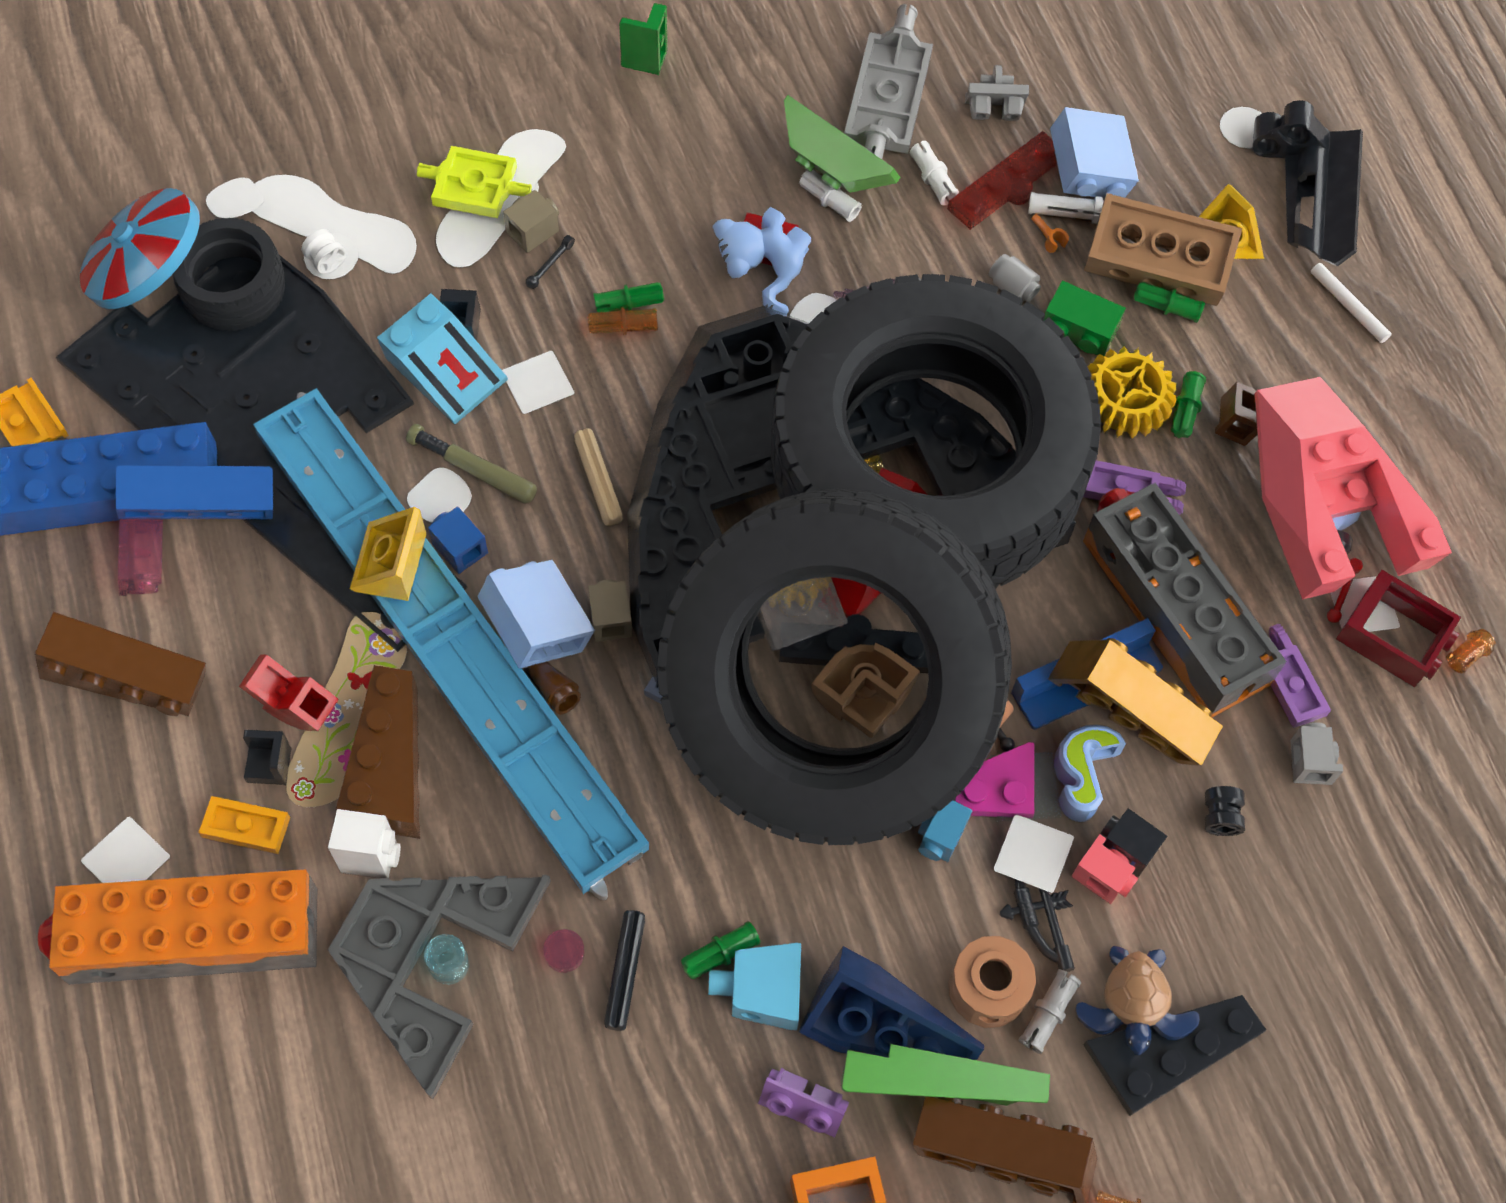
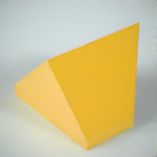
[1199,184,1264,259]

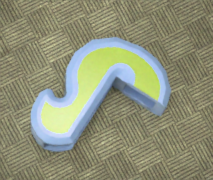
[1053,725,1126,822]

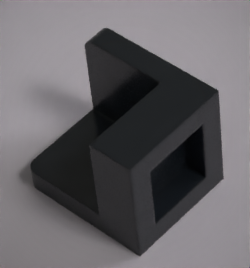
[440,289,481,341]
[243,730,292,785]

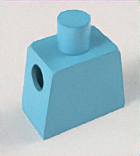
[708,943,801,1030]

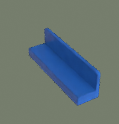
[116,465,273,519]
[1011,618,1163,730]

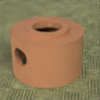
[948,936,1036,1028]

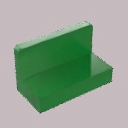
[619,3,668,75]

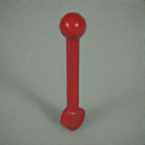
[1327,558,1363,623]

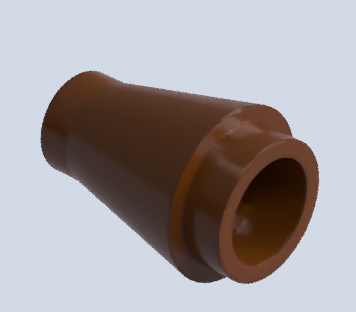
[529,661,581,715]

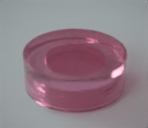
[543,929,585,973]

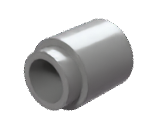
[988,254,1041,302]

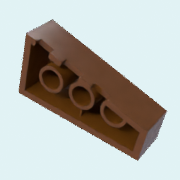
[35,612,206,716]
[335,665,420,839]
[913,1096,1097,1203]

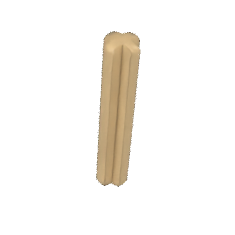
[574,428,623,526]

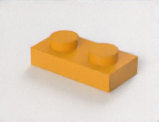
[198,796,291,854]

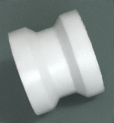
[301,229,346,274]

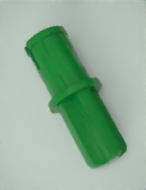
[593,282,664,315]
[1134,282,1205,323]
[1171,371,1206,438]
[681,921,761,979]

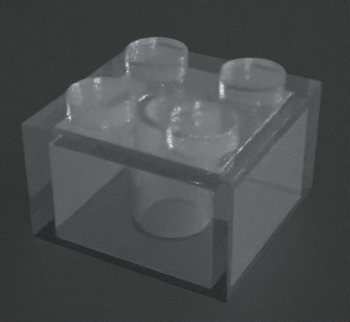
[757,577,848,651]

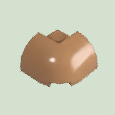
[811,643,920,738]

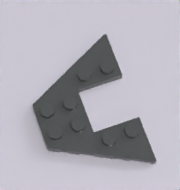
[328,875,551,1099]

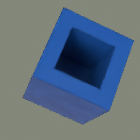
[428,506,488,574]

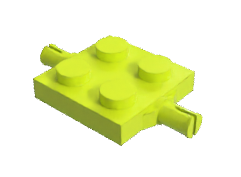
[417,146,532,218]

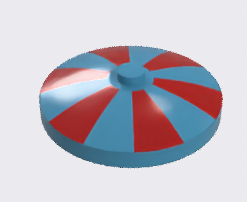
[80,188,200,309]

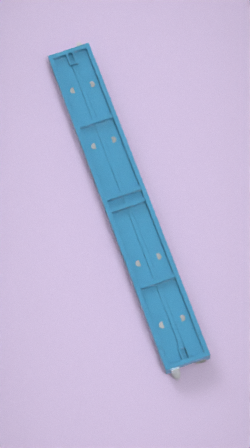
[253,388,649,900]

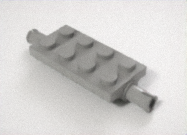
[844,4,933,159]

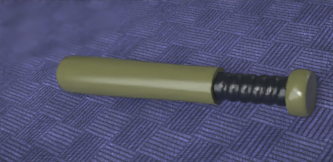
[406,424,537,504]

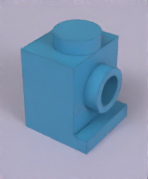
[918,800,973,862]

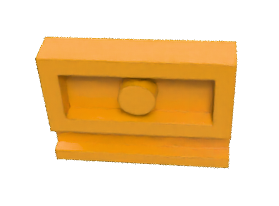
[0,377,69,446]

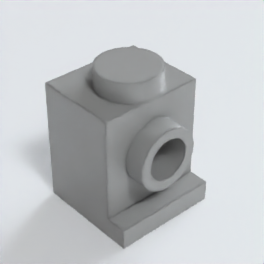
[1290,723,1343,785]

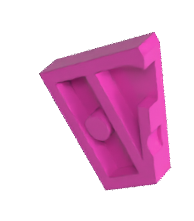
[955,742,1034,819]

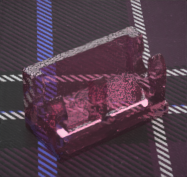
[118,519,163,596]

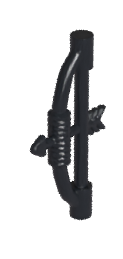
[1000,879,1075,972]

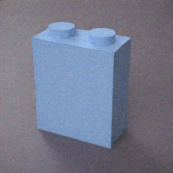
[1050,107,1139,199]
[477,559,595,669]

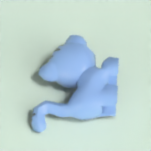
[713,207,811,314]

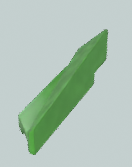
[841,1044,1050,1106]

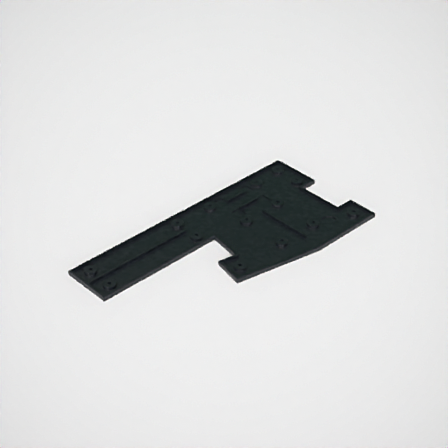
[56,218,467,652]

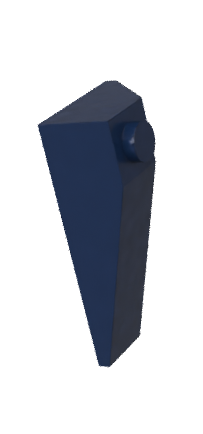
[799,946,984,1060]

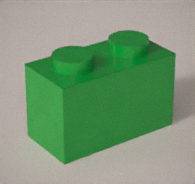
[1044,280,1126,356]

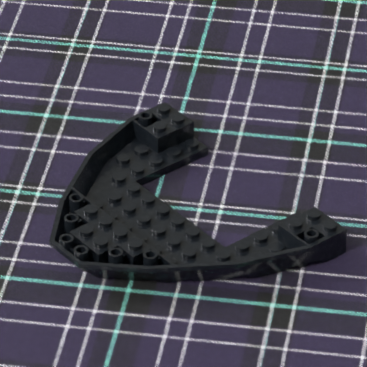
[627,306,1076,688]

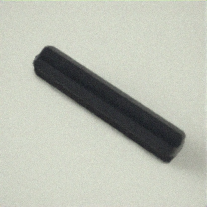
[604,910,645,1031]

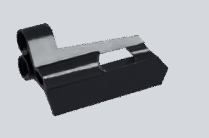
[1252,100,1363,266]

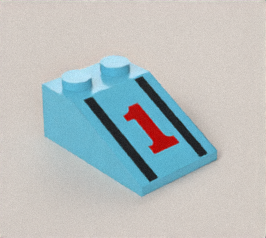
[377,293,508,424]

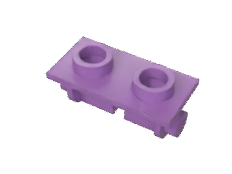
[758,1068,849,1138]

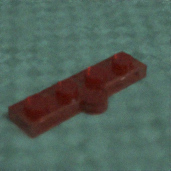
[947,131,1057,230]

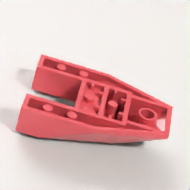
[1255,377,1452,600]

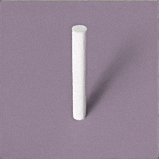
[1311,263,1392,343]

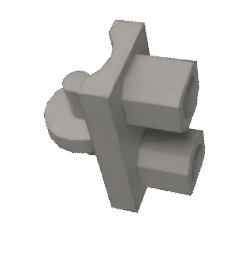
[965,65,1029,121]

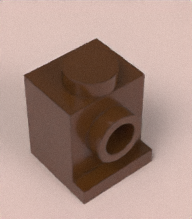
[1215,382,1258,446]

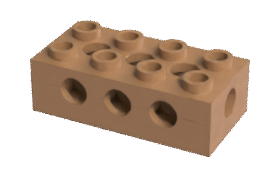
[1084,193,1242,306]

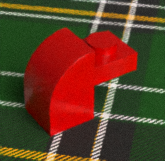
[239,654,339,731]

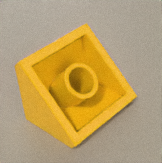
[350,507,426,601]

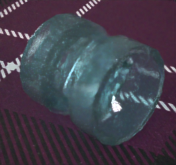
[424,934,470,985]

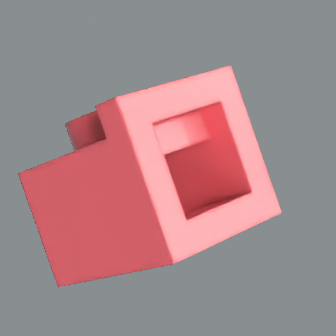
[1071,834,1139,904]

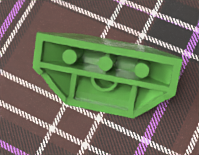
[784,95,901,193]

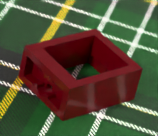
[1336,569,1461,688]

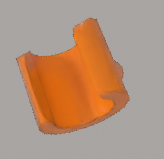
[1031,214,1069,253]

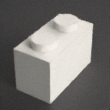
[328,809,401,878]

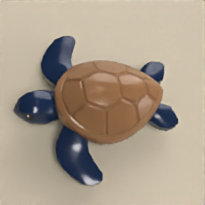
[1076,946,1200,1056]

